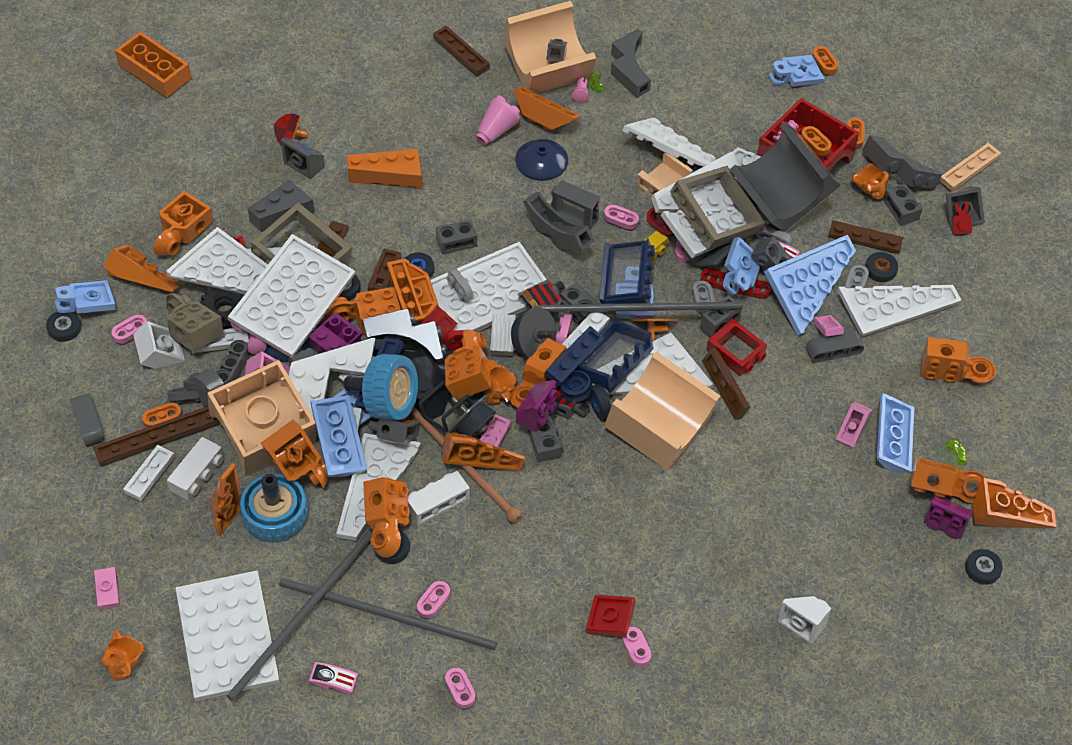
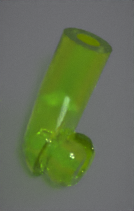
[588,70,604,93]
[946,438,967,465]

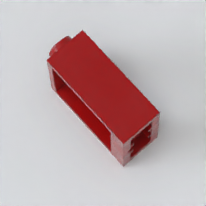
[706,319,767,377]

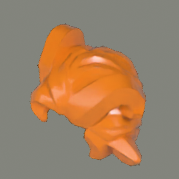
[851,163,889,199]
[482,360,518,405]
[101,630,145,680]

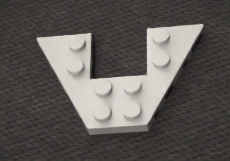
[289,338,375,430]

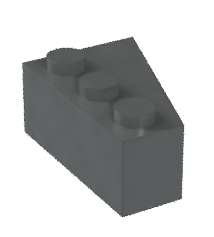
[248,180,315,232]

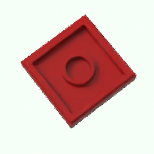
[586,595,636,637]

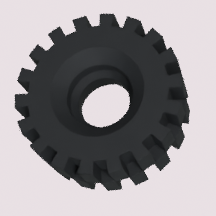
[200,287,245,330]

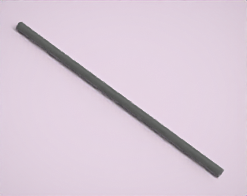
[534,302,743,313]
[226,531,373,701]
[279,578,497,650]

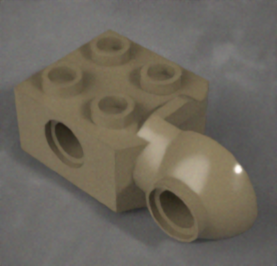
[166,293,224,352]

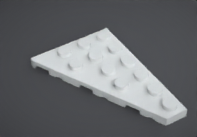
[651,152,750,213]

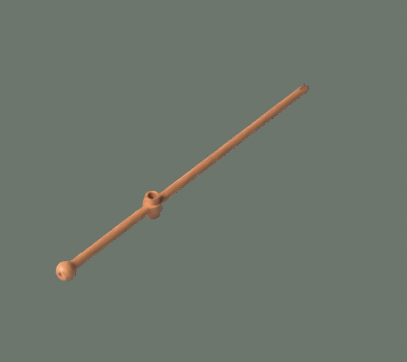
[410,407,522,523]

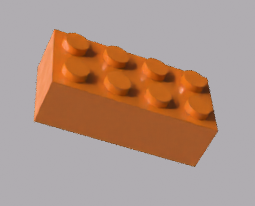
[115,31,191,98]

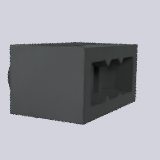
[883,183,922,226]
[436,219,477,255]
[751,236,792,271]
[560,282,601,324]
[700,295,741,337]
[527,416,563,463]

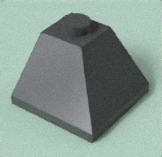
[946,186,985,230]

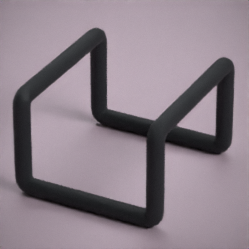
[419,380,472,433]

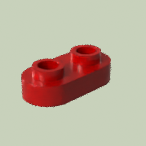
[647,207,674,236]
[443,330,476,350]

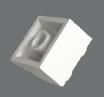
[133,321,185,369]
[777,596,831,644]

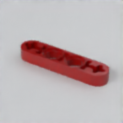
[700,269,772,299]

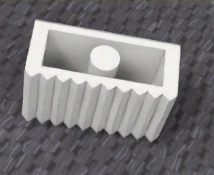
[490,314,516,356]

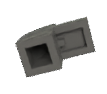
[183,369,224,406]

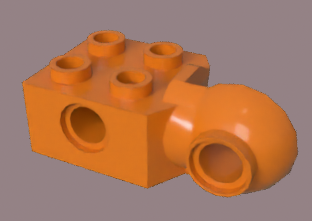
[154,191,213,256]
[326,287,401,336]
[445,329,491,400]
[920,337,996,384]
[510,338,567,408]
[260,420,328,488]
[910,457,986,503]
[363,477,410,558]

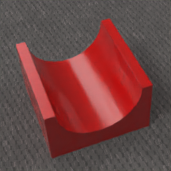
[757,98,859,171]

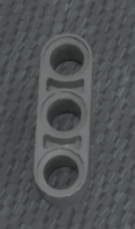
[806,330,864,363]
[215,340,249,385]
[70,393,105,446]

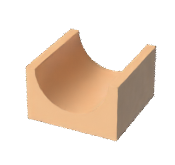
[503,1,596,94]
[604,351,720,470]
[207,360,316,476]

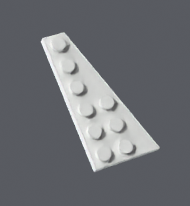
[622,118,716,167]
[661,206,771,258]
[837,285,961,337]
[336,433,422,541]

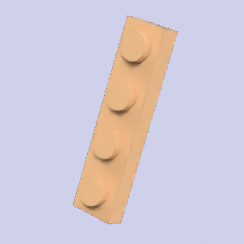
[939,143,1001,191]

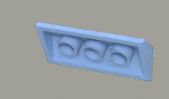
[877,393,914,473]
[310,395,367,477]

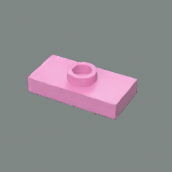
[814,315,844,337]
[480,414,512,447]
[94,567,120,610]

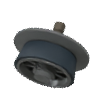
[511,308,557,358]
[448,395,496,437]

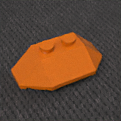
[514,87,581,130]
[387,259,438,322]

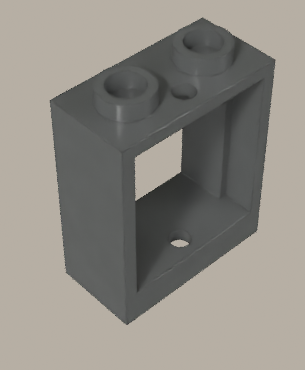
[551,180,600,231]

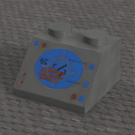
[281,138,325,179]

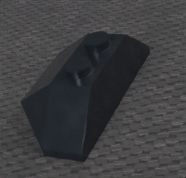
[399,350,448,420]

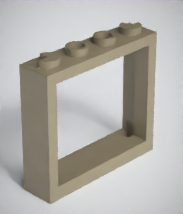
[670,166,765,250]
[251,203,352,264]

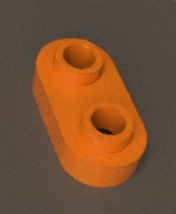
[812,46,838,75]
[847,118,865,149]
[801,126,831,156]
[142,403,182,428]

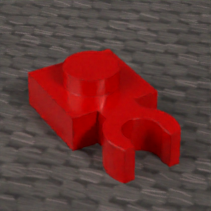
[952,202,972,234]

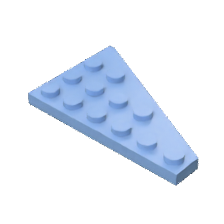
[764,235,856,336]

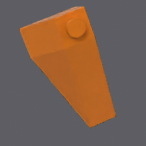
[103,245,181,292]
[443,432,525,471]
[210,463,242,536]
[973,478,1057,528]

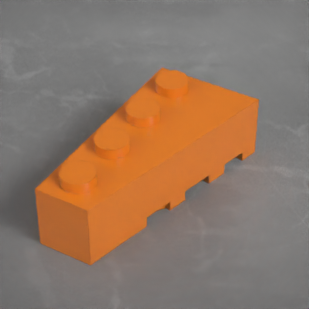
[347,149,422,189]

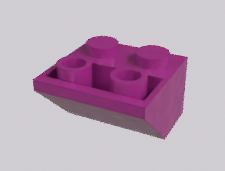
[309,312,363,354]
[516,380,558,432]
[923,495,973,539]

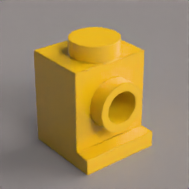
[645,231,669,263]

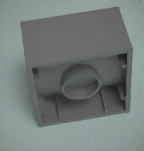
[729,121,841,232]

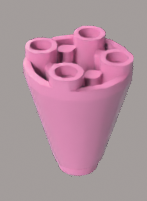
[475,95,520,145]

